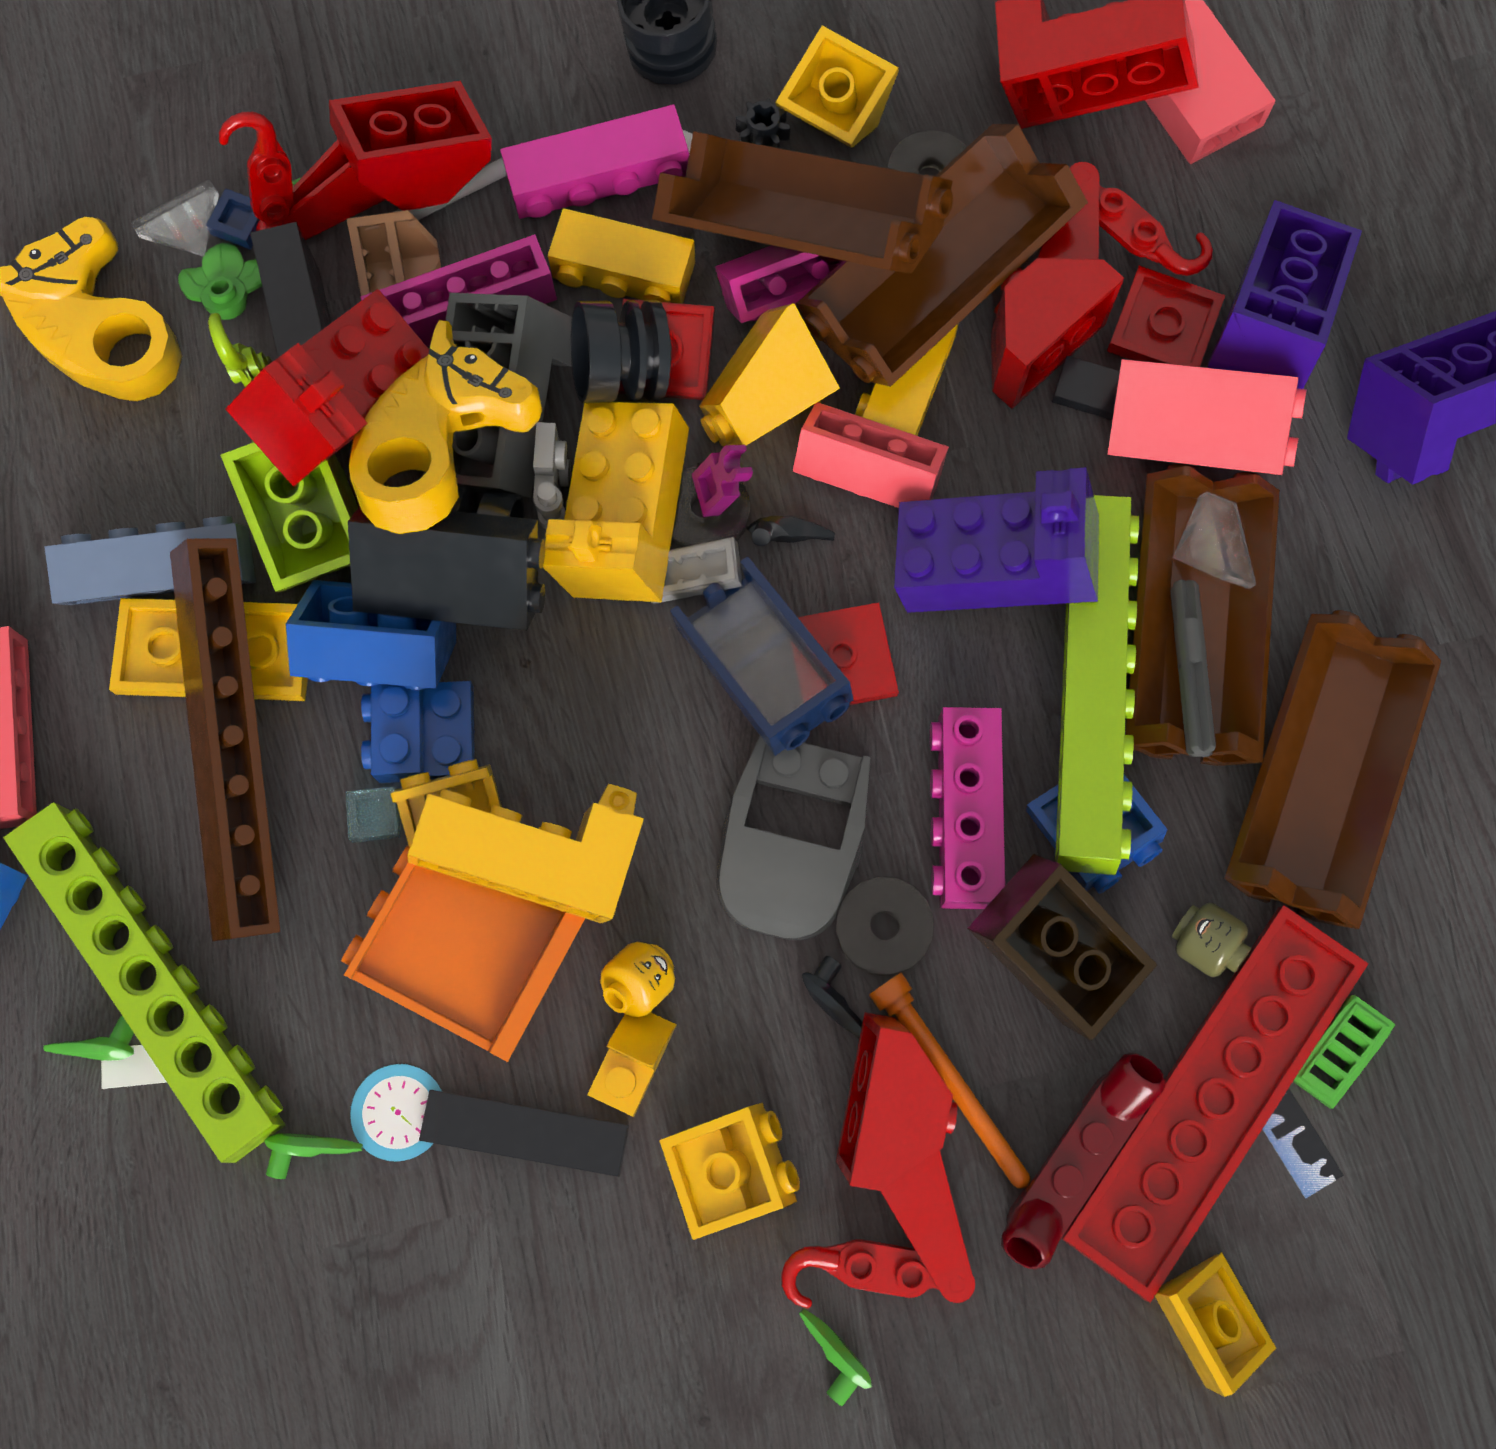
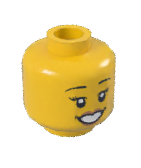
[600,942,675,1017]

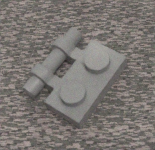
[533,422,571,529]

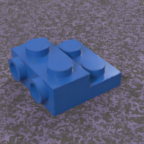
[361,681,475,783]
[1026,775,1168,894]

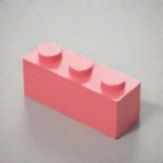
[792,402,949,508]

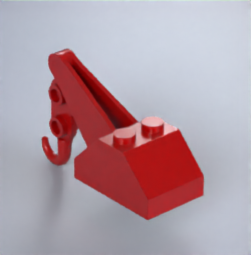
[219,81,492,240]
[991,162,1213,409]
[781,1012,975,1308]

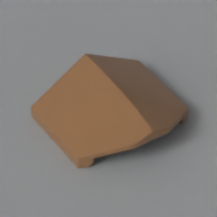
[347,210,441,296]

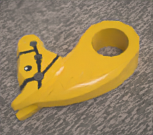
[0,217,182,401]
[349,320,542,534]

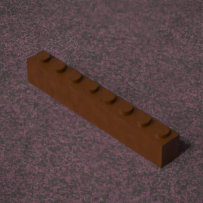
[170,538,280,941]

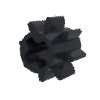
[736,98,790,148]

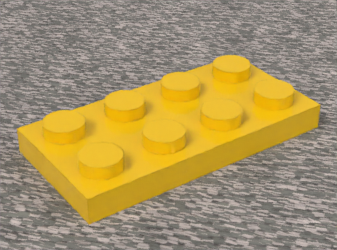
[109,598,308,701]

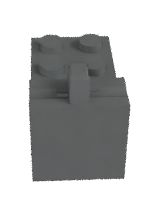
[422,293,572,498]

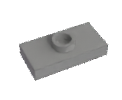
[651,537,743,604]

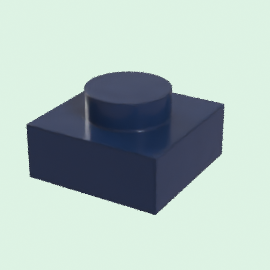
[205,188,260,250]

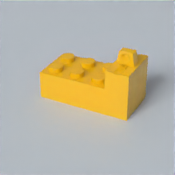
[543,402,689,602]
[408,784,644,924]

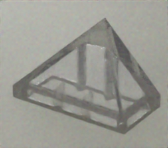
[131,180,219,256]
[1172,492,1257,589]

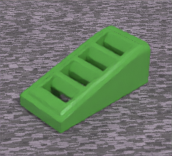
[1293,995,1395,1109]

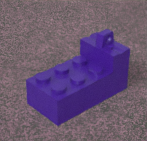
[1207,200,1362,389]
[1347,311,1496,485]
[894,467,1099,613]

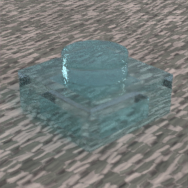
[345,786,401,843]

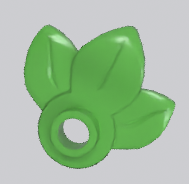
[178,243,262,320]

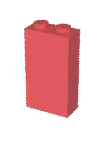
[1145,0,1276,165]
[1107,359,1307,475]

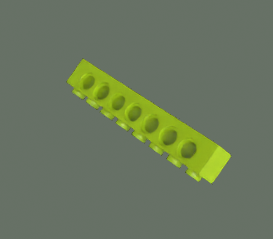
[3,802,286,1163]

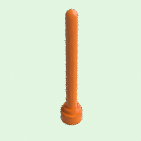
[869,972,1030,1189]

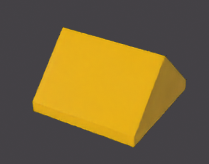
[775,25,899,148]
[1155,1253,1276,1397]

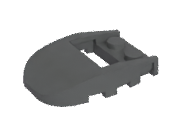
[716,736,871,940]

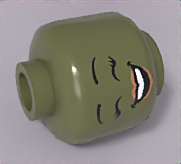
[1172,903,1252,977]

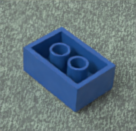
[286,580,456,690]

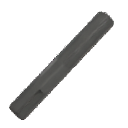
[1171,580,1216,757]

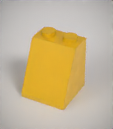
[699,303,840,446]

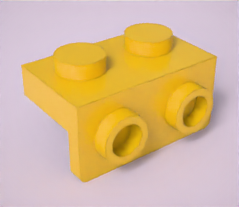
[390,759,502,847]

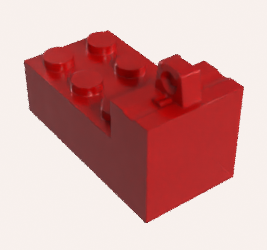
[995,0,1199,129]
[225,289,429,487]

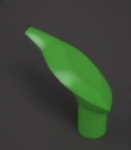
[44,1016,134,1061]
[265,1133,363,1179]
[799,1308,872,1406]

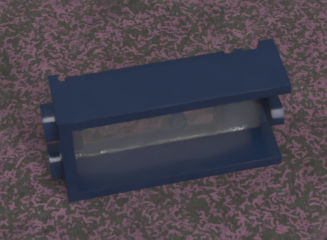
[670,556,853,756]

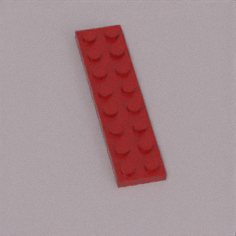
[1061,905,1369,1303]

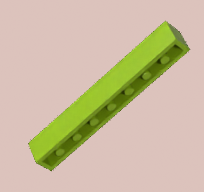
[1055,495,1139,875]

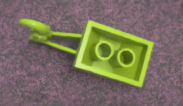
[208,313,358,592]

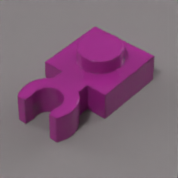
[692,445,753,517]

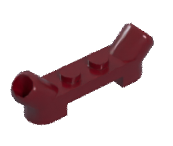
[1001,1052,1166,1270]

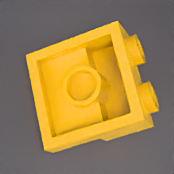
[659,1103,800,1240]

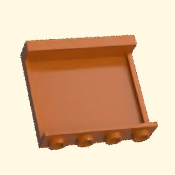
[341,846,585,1062]

